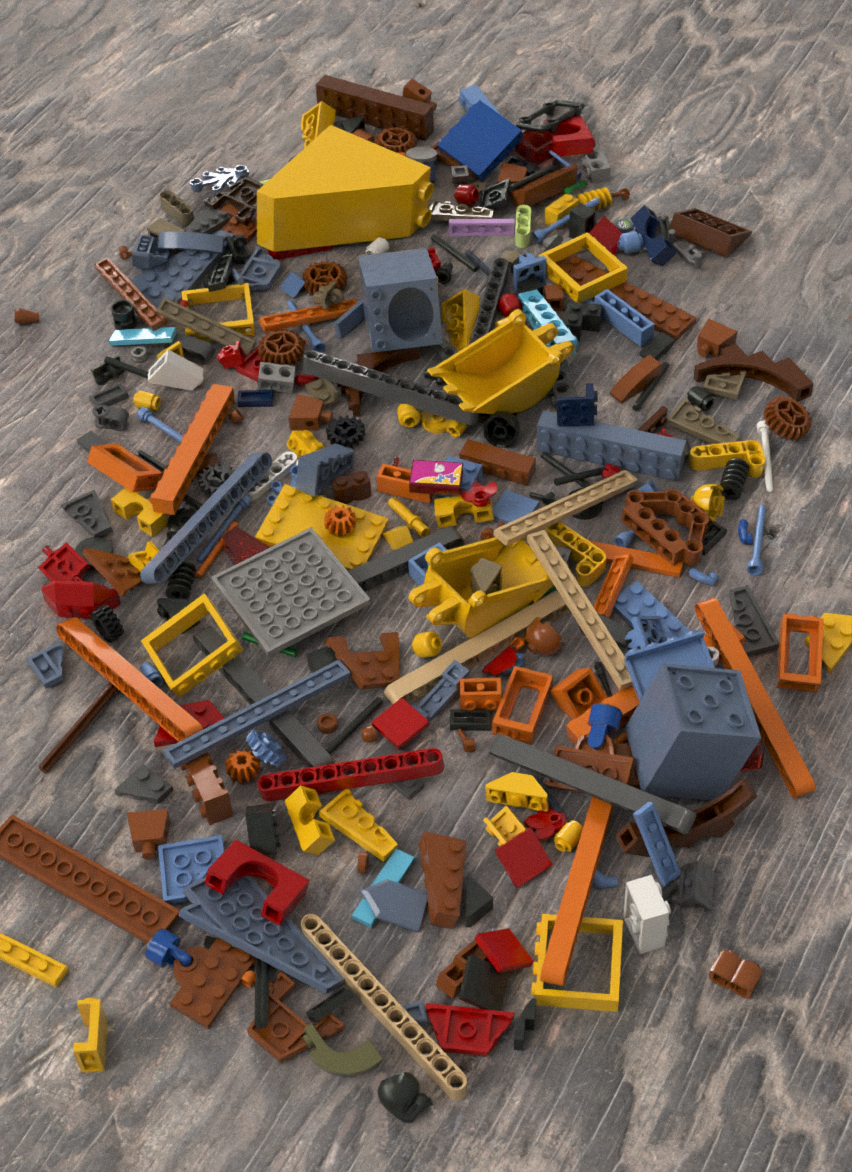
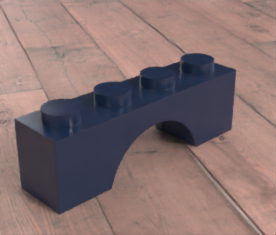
[630,205,677,266]

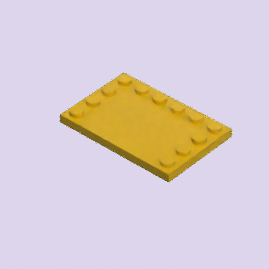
[255,484,389,571]

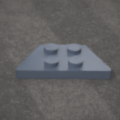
[233,247,282,291]

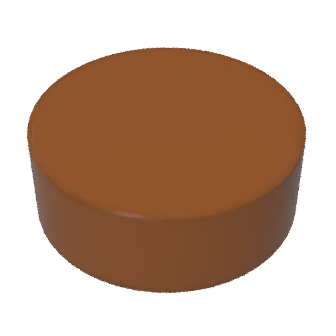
[317,713,338,734]
[357,851,369,874]

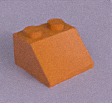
[549,668,607,719]

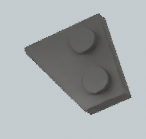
[114,764,173,804]

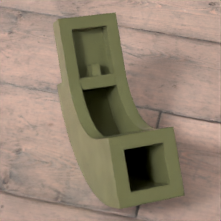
[302,1023,383,1077]

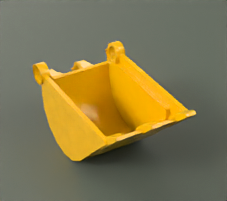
[427,309,575,414]
[408,537,569,638]

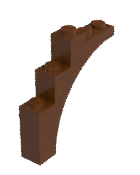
[694,344,814,402]
[337,347,420,417]
[616,778,758,857]

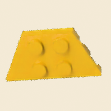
[804,613,852,673]

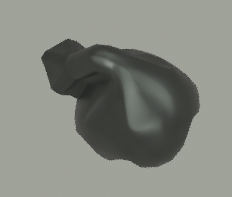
[378,1072,433,1123]

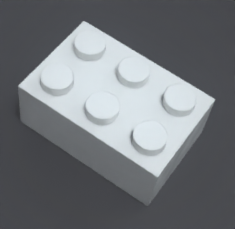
[623,875,671,954]

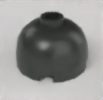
[483,411,520,448]

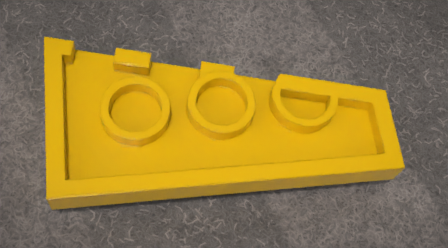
[319,789,398,862]

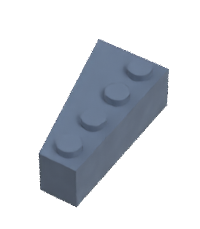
[295,444,355,497]

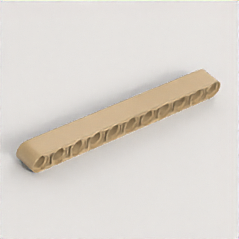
[384,591,570,704]
[301,914,468,1101]

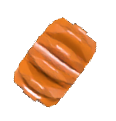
[324,505,356,537]
[225,748,261,784]

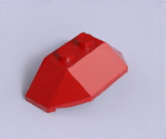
[41,580,121,619]

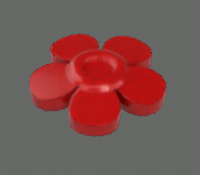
[602,463,621,478]

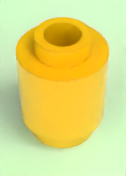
[133,390,161,411]
[554,820,583,852]

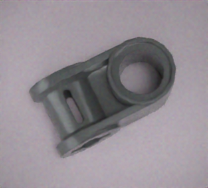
[93,405,129,431]

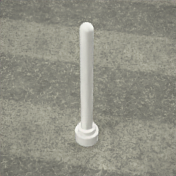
[757,420,773,493]

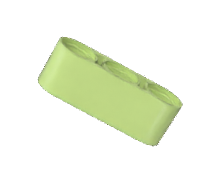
[515,205,531,248]

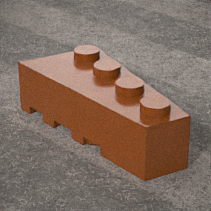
[180,752,233,825]
[418,831,466,929]

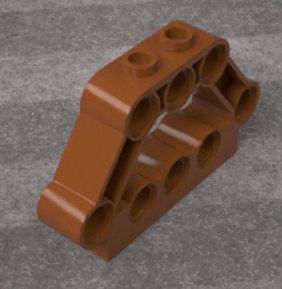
[621,489,709,566]

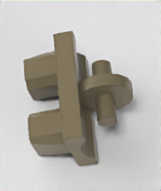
[314,282,344,309]

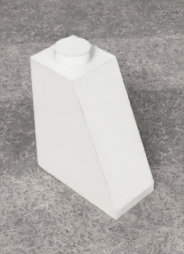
[147,350,204,391]

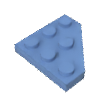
[158,835,224,904]

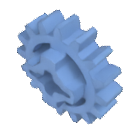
[246,729,287,767]

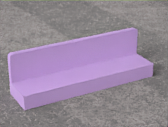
[449,219,514,236]

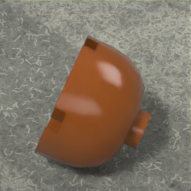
[525,617,565,656]

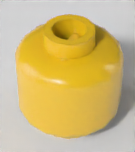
[397,404,421,428]
[412,631,442,658]

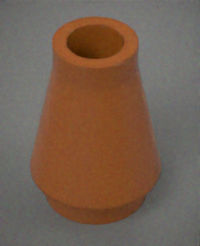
[15,308,39,325]

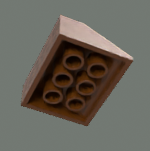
[669,208,752,256]

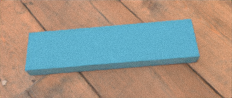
[109,327,178,346]
[352,849,415,928]

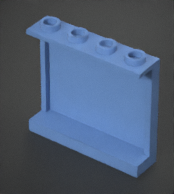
[624,630,715,703]

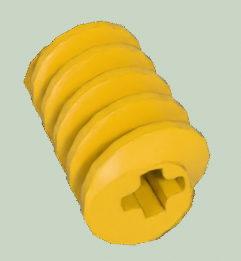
[576,187,612,210]

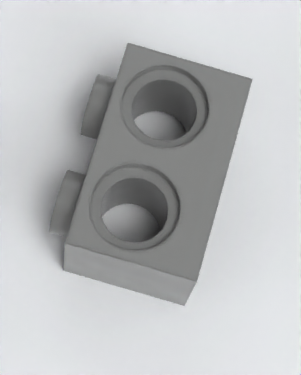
[581,149,611,184]
[257,362,295,394]

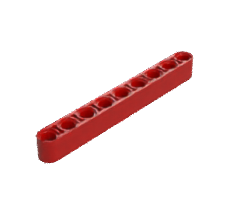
[257,748,445,801]

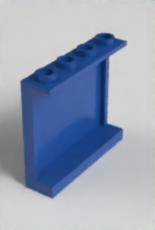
[437,100,523,182]

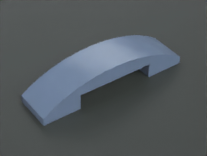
[158,232,224,253]
[412,660,470,722]

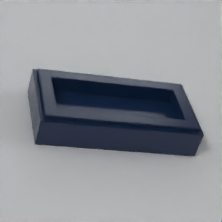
[237,390,274,407]

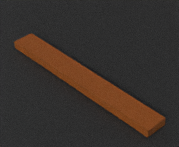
[94,257,168,332]

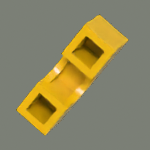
[111,488,168,537]
[434,495,494,528]
[285,786,335,856]

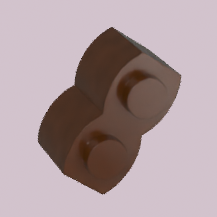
[331,471,371,504]

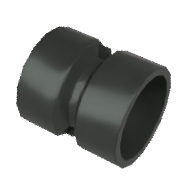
[111,300,137,330]

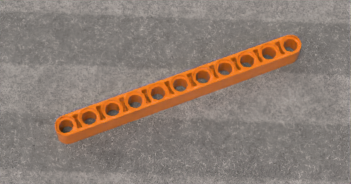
[695,598,816,798]
[56,617,203,742]
[540,797,614,986]

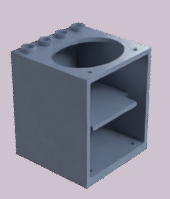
[358,248,442,353]
[625,663,761,800]

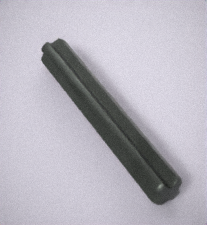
[254,958,269,1029]

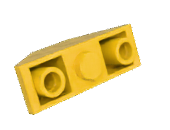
[485,772,549,812]

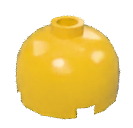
[691,484,725,522]

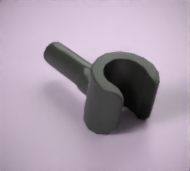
[529,492,556,506]

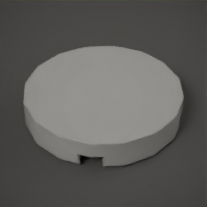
[406,147,437,163]

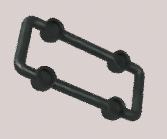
[516,100,585,132]

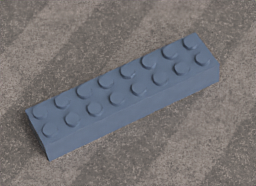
[537,410,686,482]

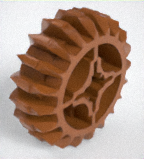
[375,126,417,153]
[302,260,347,295]
[258,329,305,366]
[763,395,812,441]

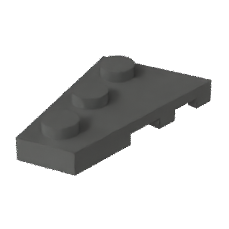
[61,490,113,537]
[368,741,424,800]

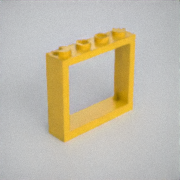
[538,232,628,303]
[181,283,255,342]
[141,593,244,698]
[531,914,623,1012]

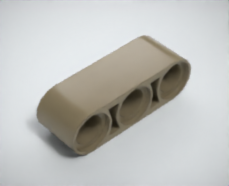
[160,190,194,227]

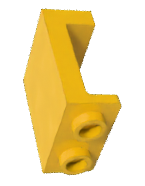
[73,998,108,1073]

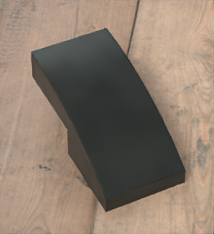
[639,332,676,360]
[514,998,537,1051]

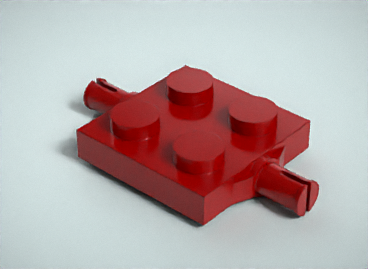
[38,543,91,582]

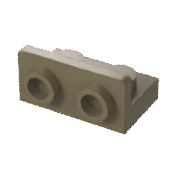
[305,378,340,409]

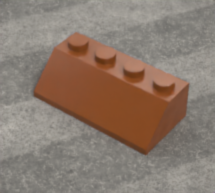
[510,164,578,210]

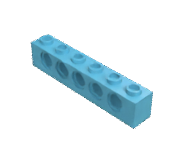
[518,289,578,355]

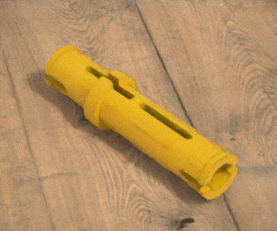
[388,497,430,538]

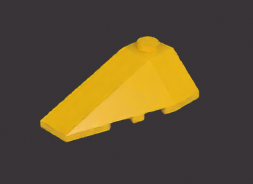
[301,101,336,148]
[441,289,480,352]

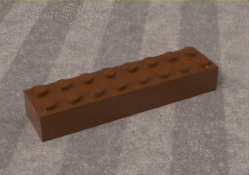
[315,75,434,141]

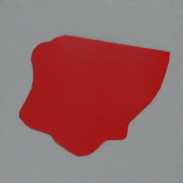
[482,647,518,676]

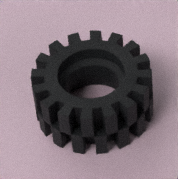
[90,605,124,643]

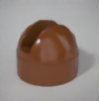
[228,408,244,424]
[361,725,378,743]

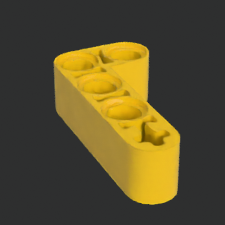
[689,440,765,478]
[545,521,606,587]

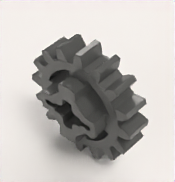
[198,463,235,496]

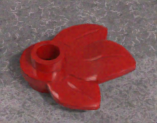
[460,481,498,507]
[524,807,567,841]

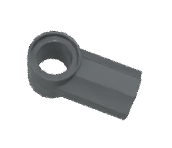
[432,338,457,361]

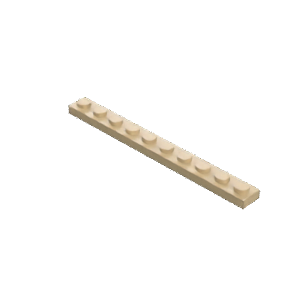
[493,470,638,546]
[526,530,633,690]

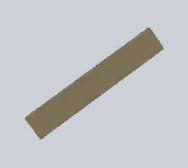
[156,297,256,357]

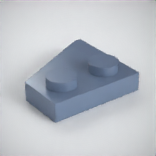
[26,641,64,689]

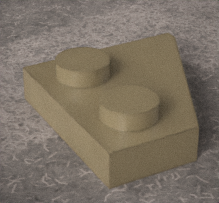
[703,371,746,400]

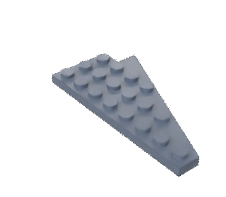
[130,230,235,319]
[179,876,345,994]

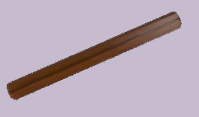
[39,682,119,773]

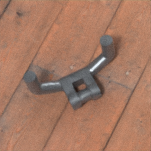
[669,229,705,269]

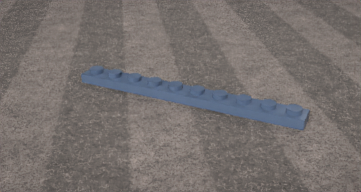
[163,660,350,769]

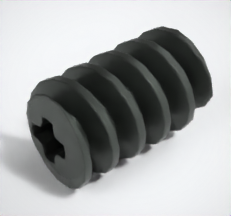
[719,458,749,500]
[165,561,197,599]

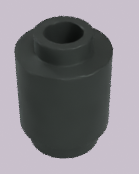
[687,386,714,411]

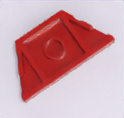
[154,700,225,747]
[426,1003,514,1057]

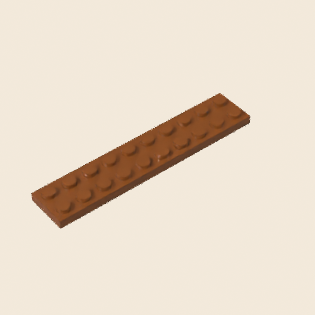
[556,255,697,340]
[0,815,180,944]

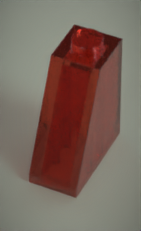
[223,526,269,565]

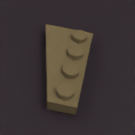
[429,199,494,222]
[666,398,740,444]

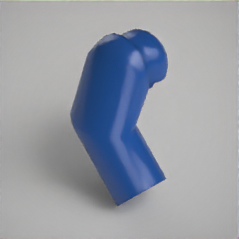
[737,519,753,544]

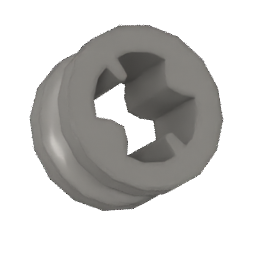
[131,346,147,363]

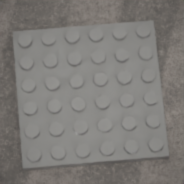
[211,527,371,657]

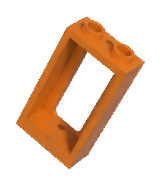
[87,443,162,492]
[777,613,824,692]
[492,666,553,744]

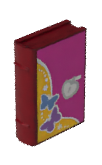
[409,460,463,496]

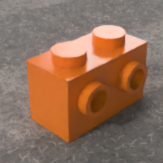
[460,678,501,710]

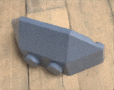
[132,234,170,270]

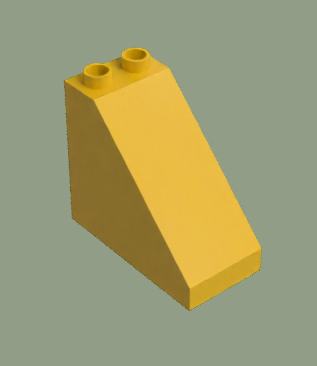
[257,125,434,252]

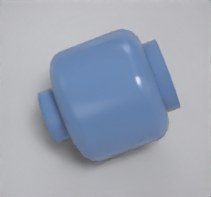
[617,231,643,255]

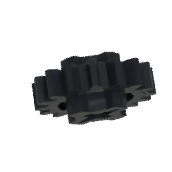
[326,415,366,448]

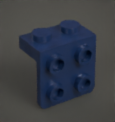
[557,383,598,427]

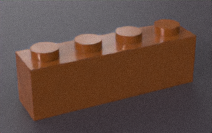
[459,439,536,486]

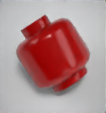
[454,184,479,206]
[498,293,523,318]

